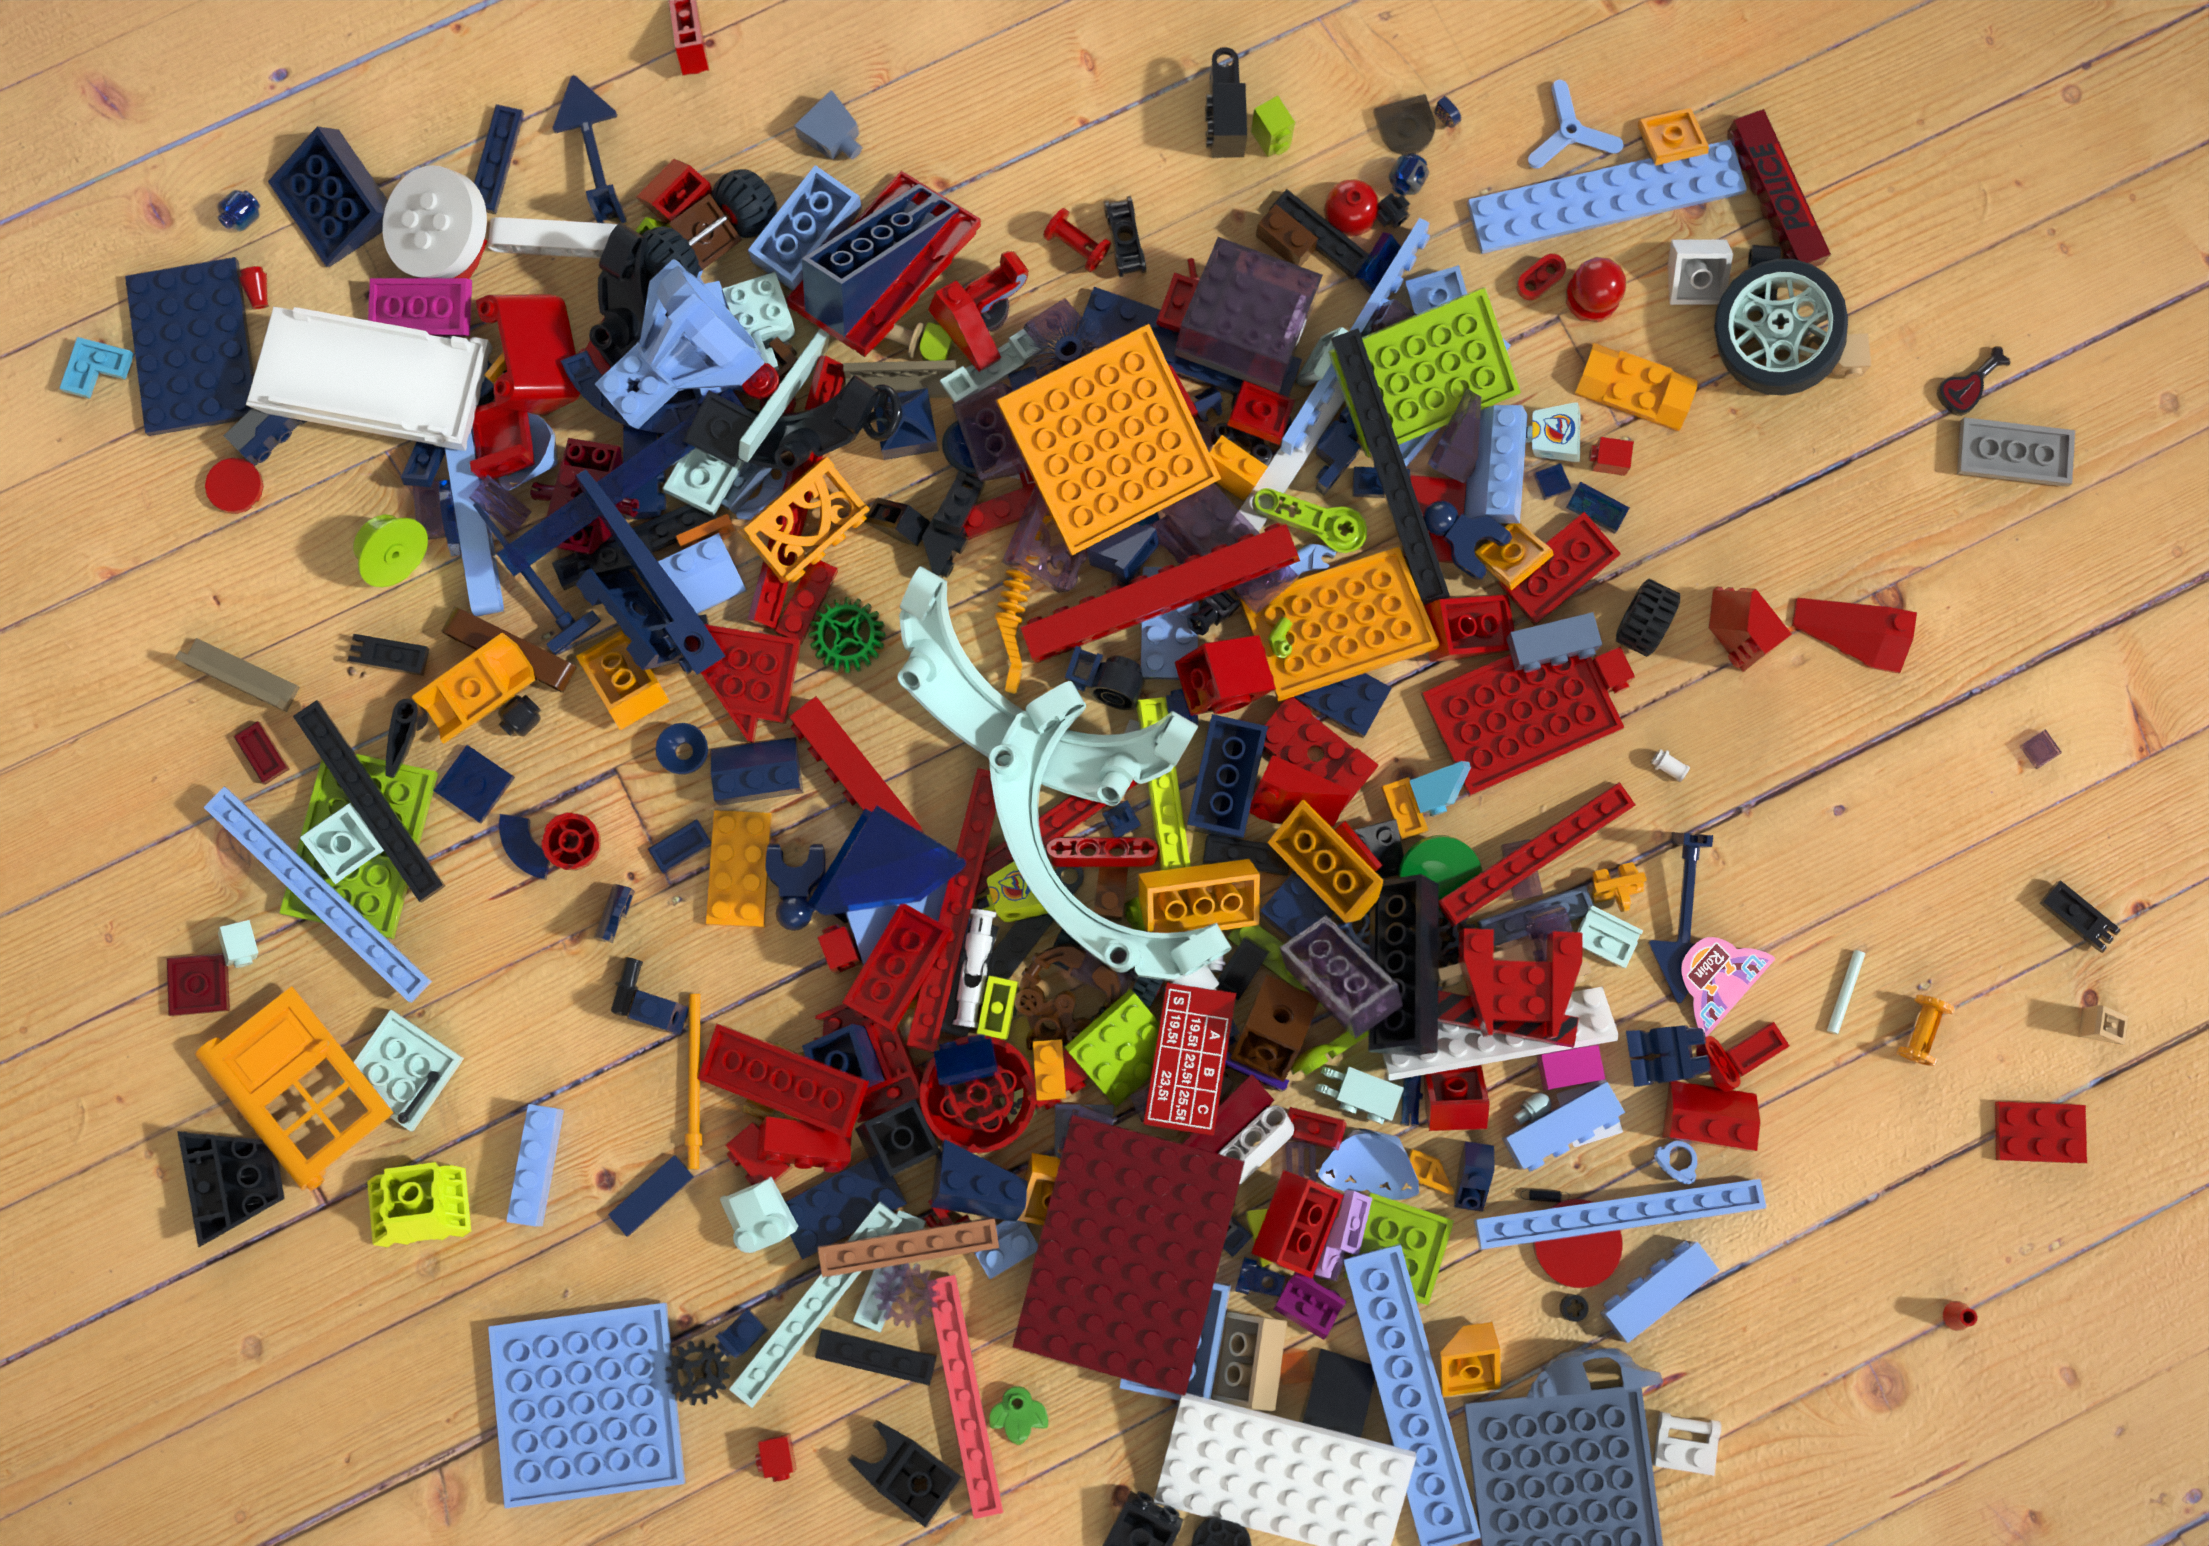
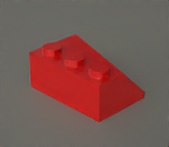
[1709,586,1792,672]

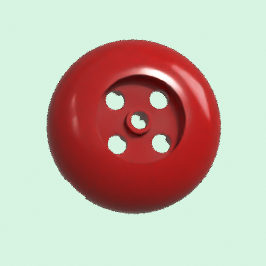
[920,1035,1037,1153]

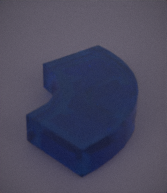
[439,479,462,557]
[499,814,550,880]

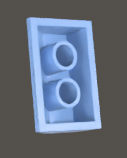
[658,533,747,622]

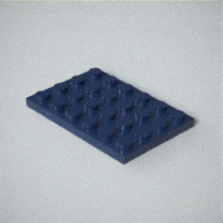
[125,257,254,436]

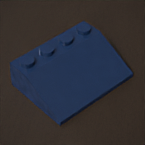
[268,126,388,267]

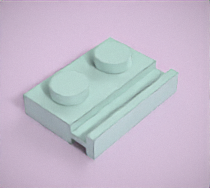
[1577,905,1643,968]

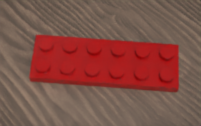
[698,1024,869,1138]

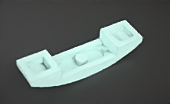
[940,324,1047,404]

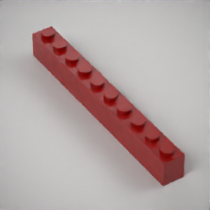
[1020,523,1300,663]

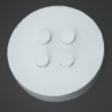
[383,166,487,278]

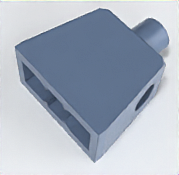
[794,91,862,160]

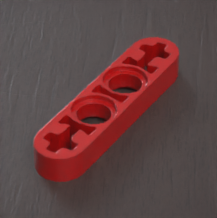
[1046,838,1158,867]

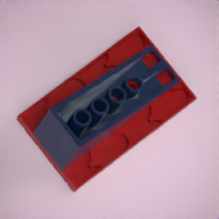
[786,170,981,357]

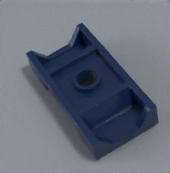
[576,569,690,670]

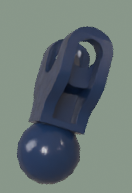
[1423,500,1512,580]
[765,843,826,931]

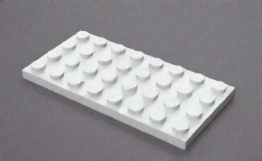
[1154,1393,1416,1546]

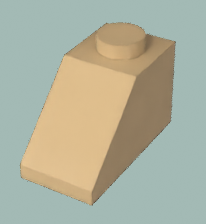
[1805,333,1871,379]

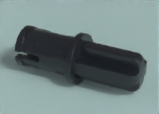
[611,957,643,1016]

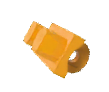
[1591,862,1647,912]

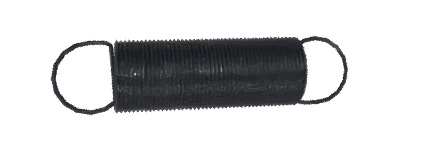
[1521,1189,1570,1202]

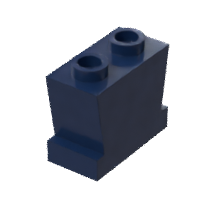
[1087,522,1159,585]

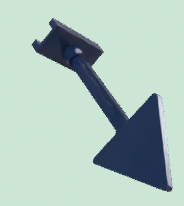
[552,75,627,223]
[473,502,601,655]
[1648,832,1713,1003]

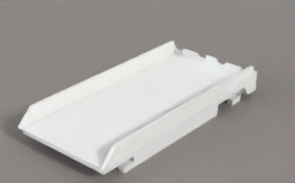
[246,306,492,451]

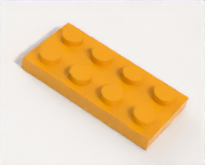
[706,810,772,928]

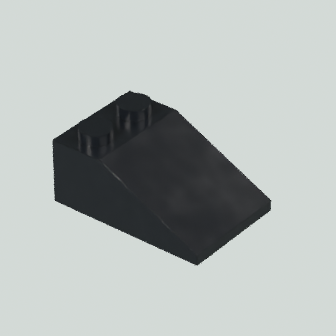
[1299,1348,1375,1438]

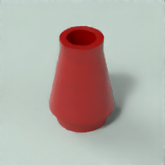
[239,266,269,310]
[1943,1301,1978,1331]

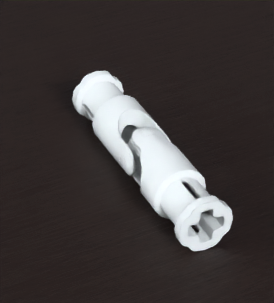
[953,909,996,1028]

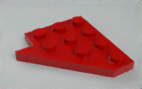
[685,624,801,743]

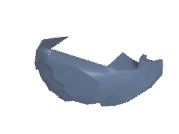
[1526,1348,1663,1399]

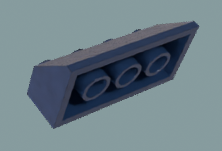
[1186,714,1268,838]

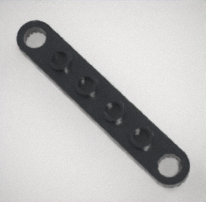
[980,867,1084,1005]

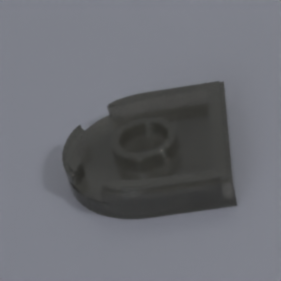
[1373,94,1435,155]

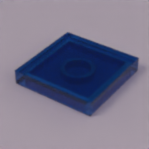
[433,745,515,824]

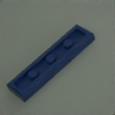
[474,104,524,214]

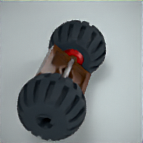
[642,169,777,287]

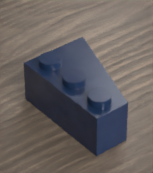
[931,1139,1028,1222]

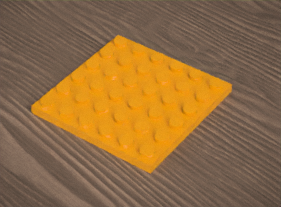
[996,324,1221,555]

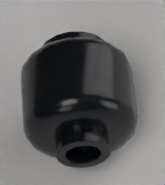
[498,694,541,737]

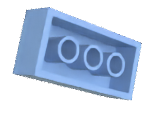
[748,165,862,291]

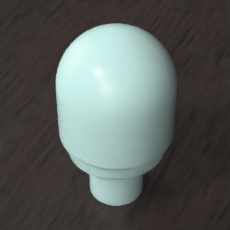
[1513,1093,1551,1125]

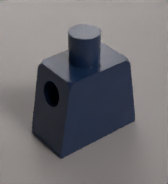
[628,990,689,1035]

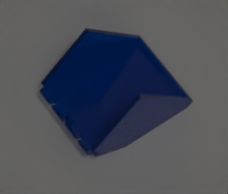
[805,805,966,915]

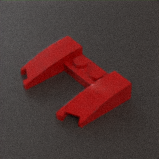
[814,1004,923,1123]

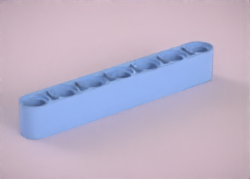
[445,427,504,616]

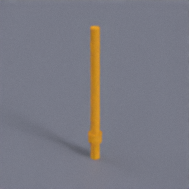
[685,994,702,1169]

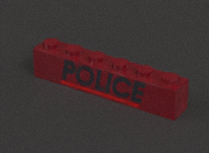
[1727,109,1831,267]

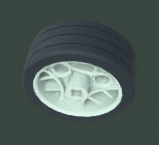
[1714,259,1848,396]

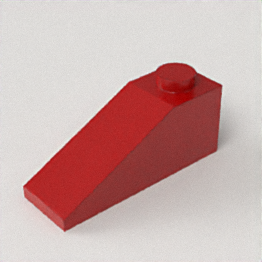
[669,0,709,75]
[928,280,1001,372]

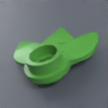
[989,1386,1048,1445]

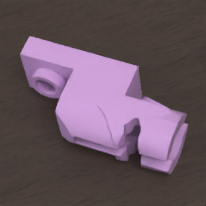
[1314,1190,1372,1281]

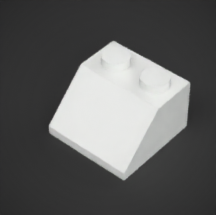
[1668,240,1733,305]

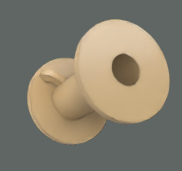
[882,322,924,358]

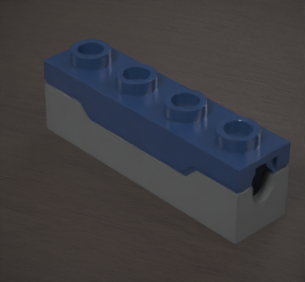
[223,408,307,466]

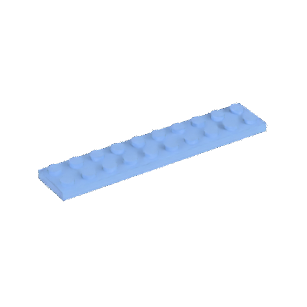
[1467,140,1747,254]
[1343,1244,1481,1546]

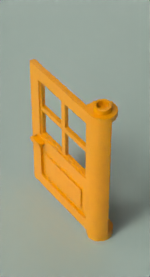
[195,986,394,1191]

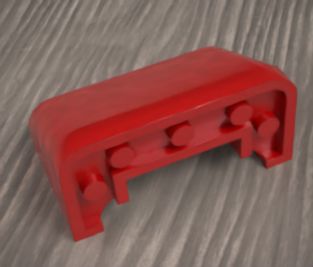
[476,294,581,416]

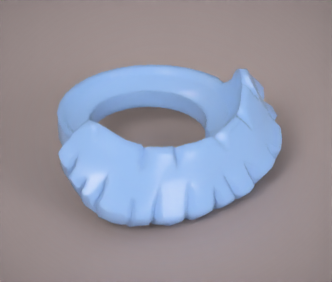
[1654,1140,1698,1185]

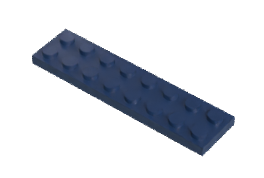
[1076,287,1302,397]

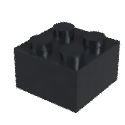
[855,1099,941,1182]

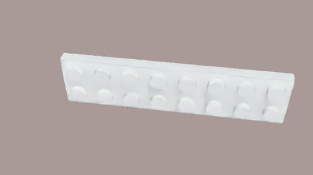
[1382,987,1618,1081]

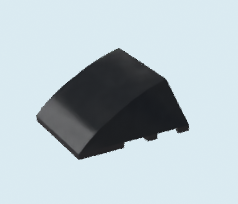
[177,1131,285,1248]

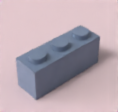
[1506,612,1602,672]

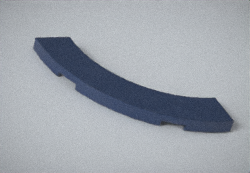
[561,350,700,434]

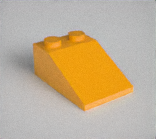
[576,630,670,730]

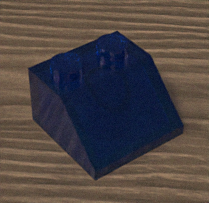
[933,1034,1000,1087]

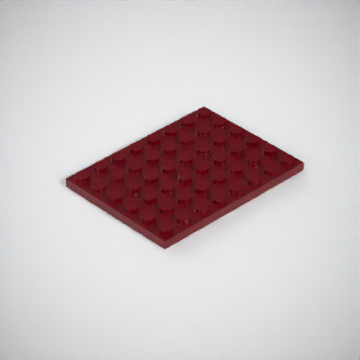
[1012,1114,1245,1396]

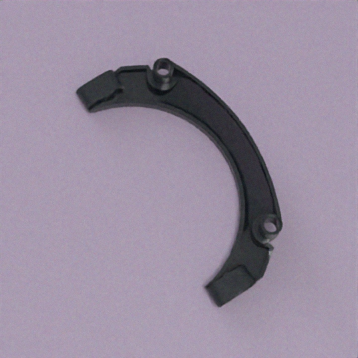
[589,223,880,472]

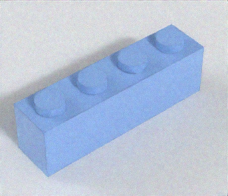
[1502,1082,1625,1172]
[506,1104,564,1226]
[1600,1240,1720,1343]

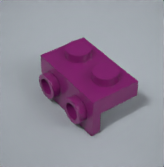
[1273,1272,1346,1340]

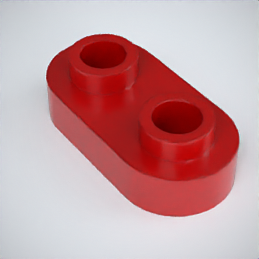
[1516,254,1566,301]
[1696,1036,1741,1092]

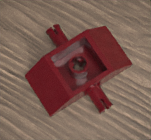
[530,438,639,554]

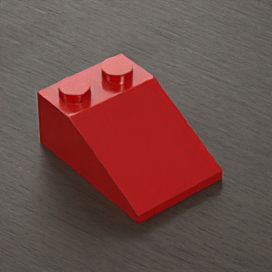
[1424,595,1515,662]
[1249,755,1351,827]

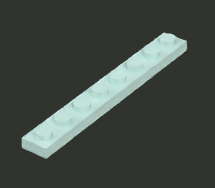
[729,1202,902,1408]

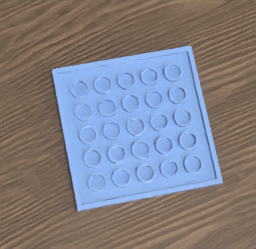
[488,1302,685,1508]

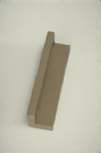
[843,360,957,398]
[175,638,300,712]

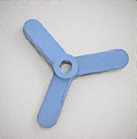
[1528,80,1623,169]

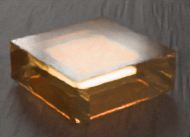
[1280,1350,1312,1385]

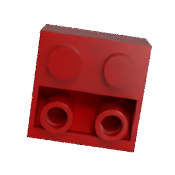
[636,158,712,224]

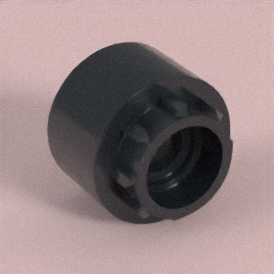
[1090,656,1145,710]

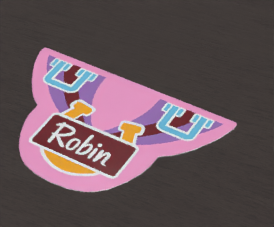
[1682,937,1775,1037]

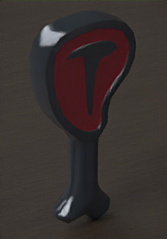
[1937,346,2011,416]

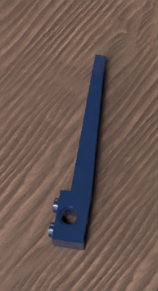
[575,469,725,677]

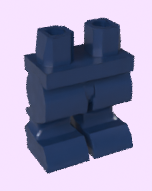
[1626,1025,1711,1087]

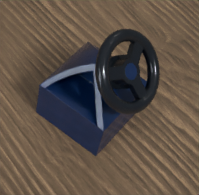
[863,384,939,460]

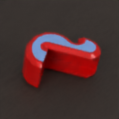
[964,251,1029,314]

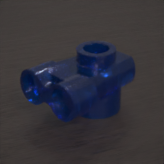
[1235,1257,1285,1297]

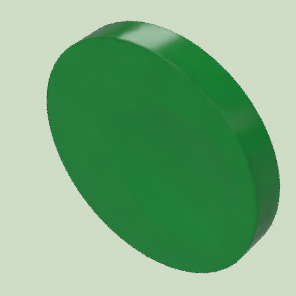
[1398,835,1482,919]

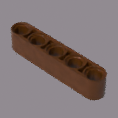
[441,606,577,693]

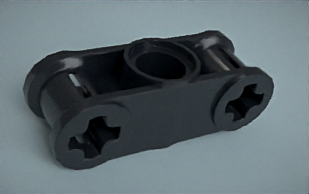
[1104,196,1146,278]

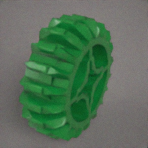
[809,597,886,673]

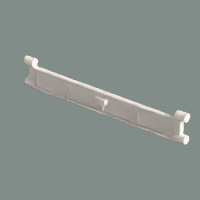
[1226,380,1345,538]

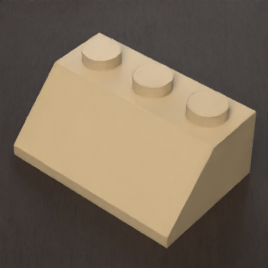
[1211,1311,1287,1411]

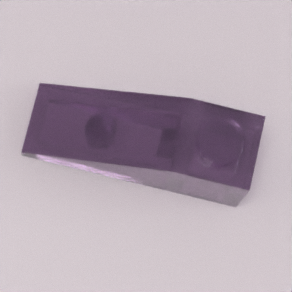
[1427,388,1481,483]

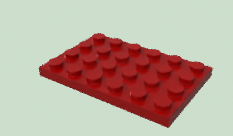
[1421,654,1625,797]

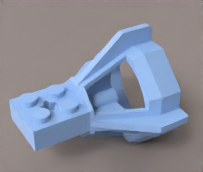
[595,259,764,429]

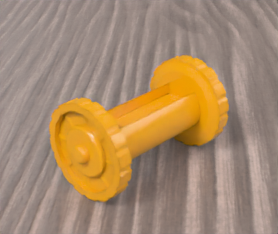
[1897,995,1955,1066]

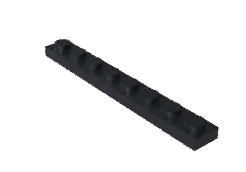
[293,700,445,903]

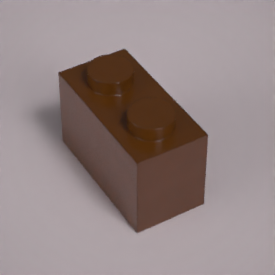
[1256,204,1318,270]

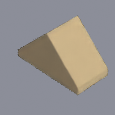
[2079,1005,2128,1045]

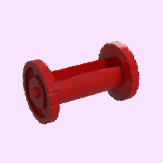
[1043,208,1111,272]
[742,362,796,414]

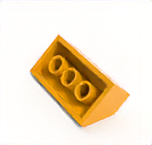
[1267,800,1384,923]
[1138,859,1260,933]

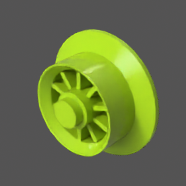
[353,514,428,587]

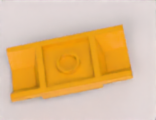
[1574,343,1698,432]
[411,633,535,744]

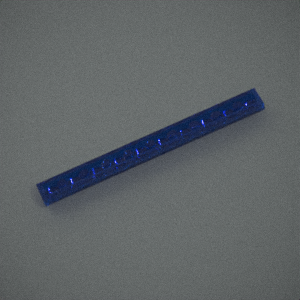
[496,388,745,577]

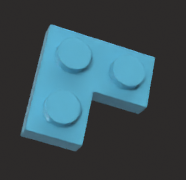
[59,337,134,399]

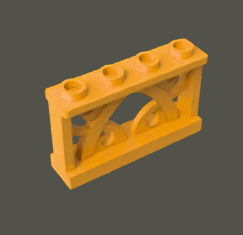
[737,457,870,583]

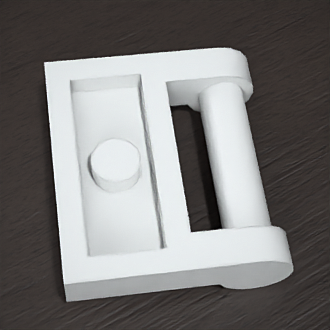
[1653,1412,1721,1476]

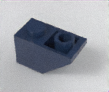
[1454,1141,1495,1212]

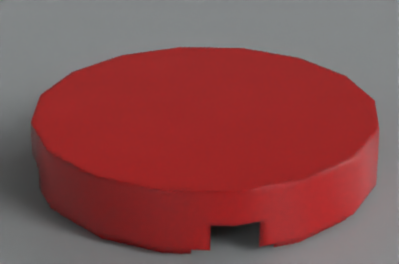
[205,457,264,514]

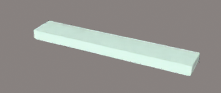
[738,329,830,462]

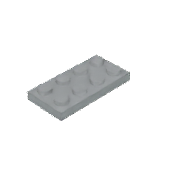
[1957,417,2075,487]

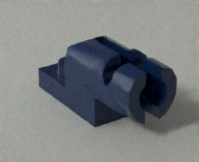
[1316,406,1361,495]

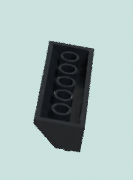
[1368,874,1439,1056]

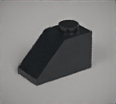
[864,497,930,546]

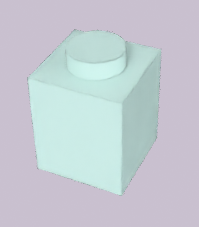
[218,920,258,968]

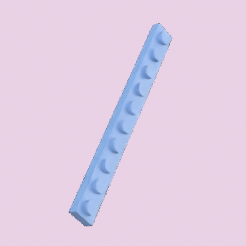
[1281,218,1430,456]
[204,787,432,1003]
[1474,1179,1767,1250]

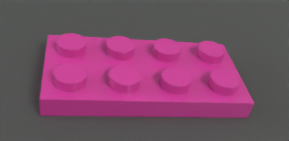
[368,278,472,336]

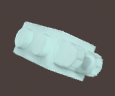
[1315,1067,1404,1125]

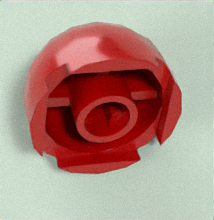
[1324,179,1379,237]
[541,813,601,870]

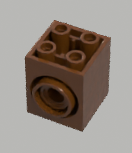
[1230,974,1320,1082]

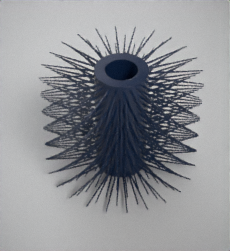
[1028,312,1110,379]

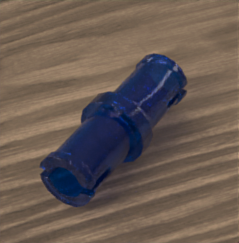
[1400,1075,1423,1126]

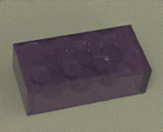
[1280,916,1402,1039]

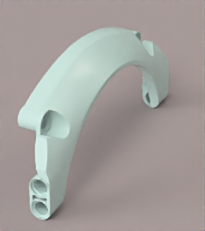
[897,566,1198,806]
[989,681,1231,981]

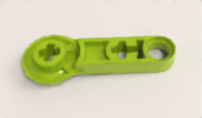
[1252,488,1367,553]
[1291,1018,1369,1076]

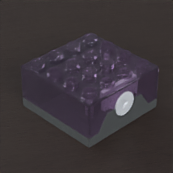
[1174,237,1323,393]

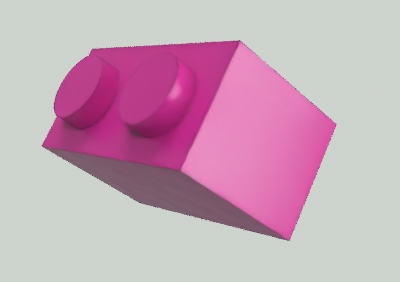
[1536,1045,1605,1091]

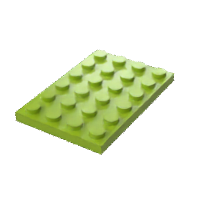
[1328,287,1521,458]
[279,754,438,939]

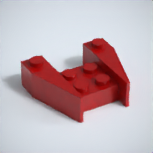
[1459,928,1583,1039]

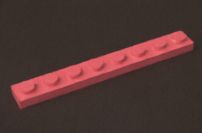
[926,1274,1004,1519]

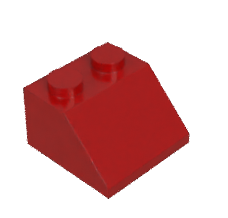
[1423,1065,1490,1131]

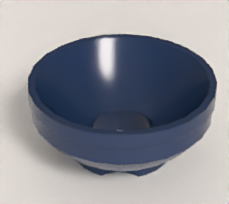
[655,723,708,775]

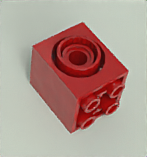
[1174,635,1276,716]

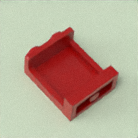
[470,401,535,482]

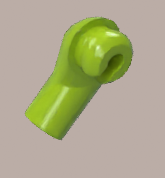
[1268,617,1292,658]

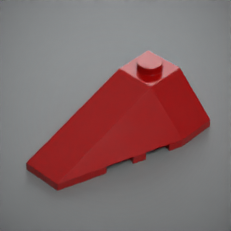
[1792,597,1917,674]

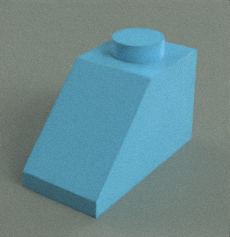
[1410,761,1471,817]

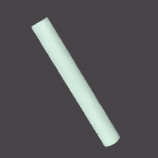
[1827,950,1865,1035]

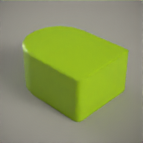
[920,322,954,361]

